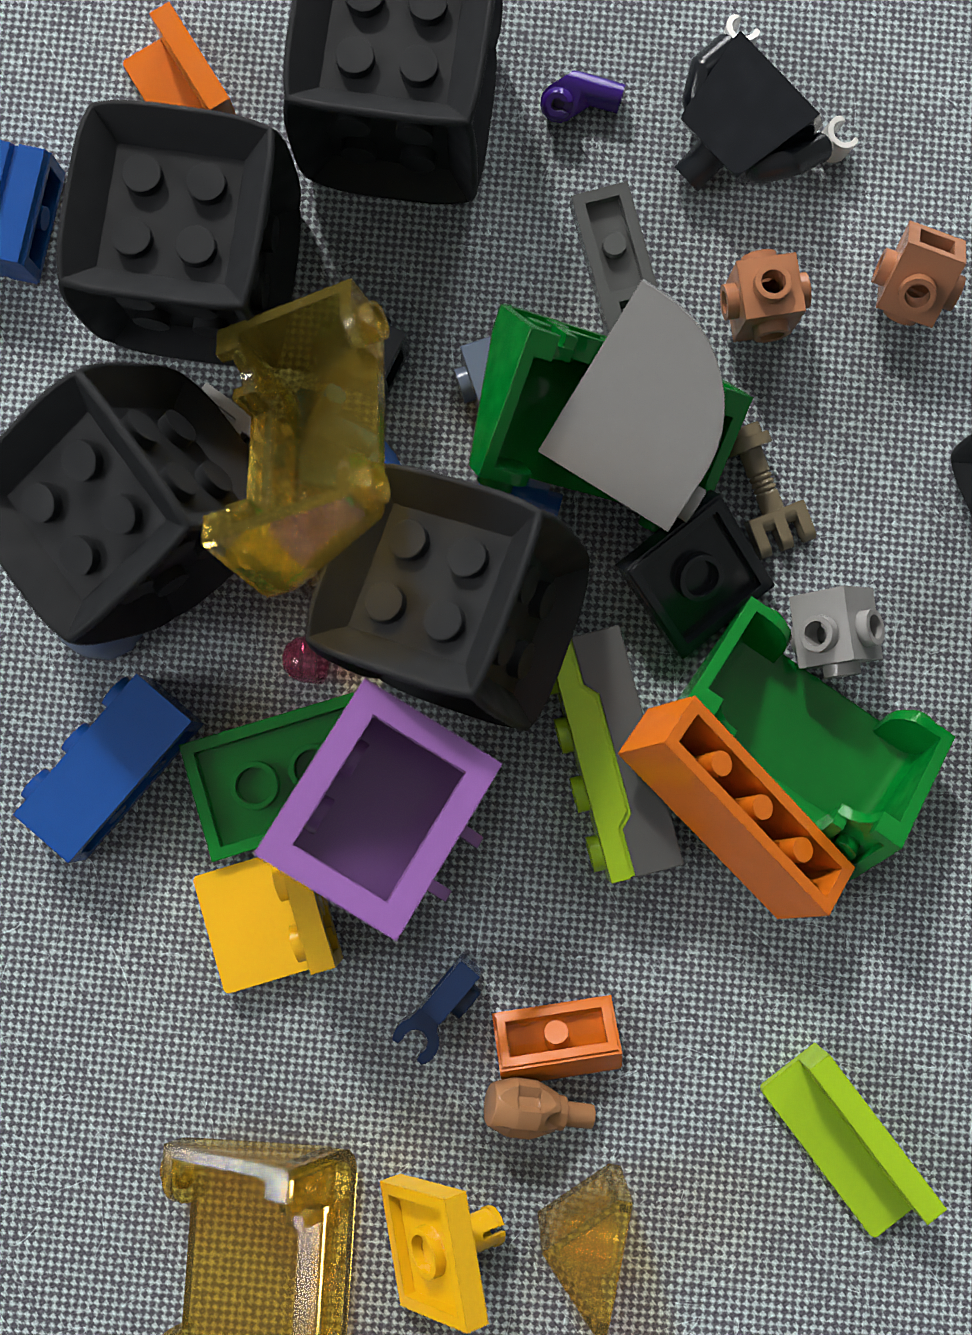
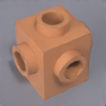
[871,220,966,328]
[720,249,811,343]

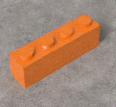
[618,695,855,919]

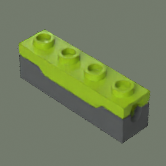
[550,625,684,884]

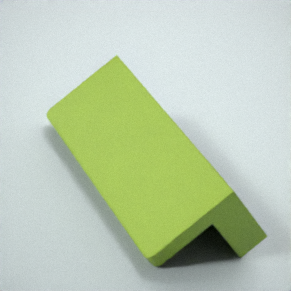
[760,1042,947,1237]

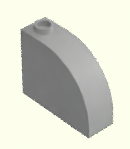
[538,279,725,532]

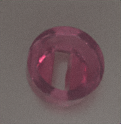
[282,636,330,684]

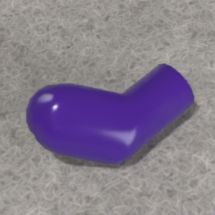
[540,71,626,123]

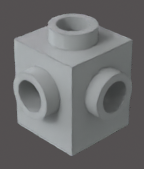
[789,585,885,679]

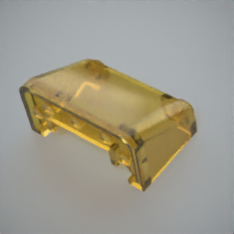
[201,278,390,598]
[160,1137,357,1335]

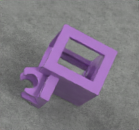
[254,678,503,941]

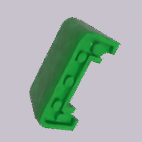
[469,304,753,533]
[676,596,956,881]

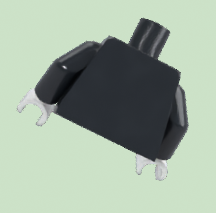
[674,14,858,192]

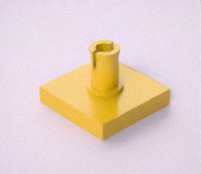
[380,1173,506,1334]

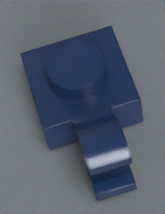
[392,953,482,1065]

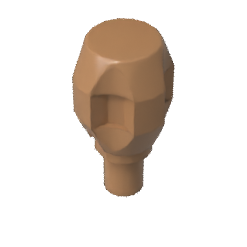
[484,1077,596,1140]

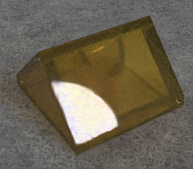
[537,1163,633,1335]

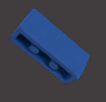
[13,673,204,863]

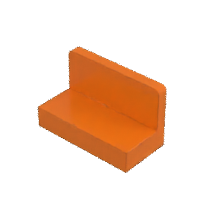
[123,2,236,115]

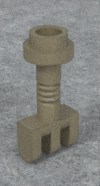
[728,421,816,560]

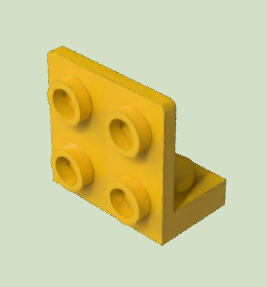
[193,857,343,993]

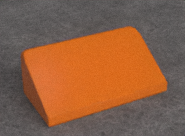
[492,995,622,1081]

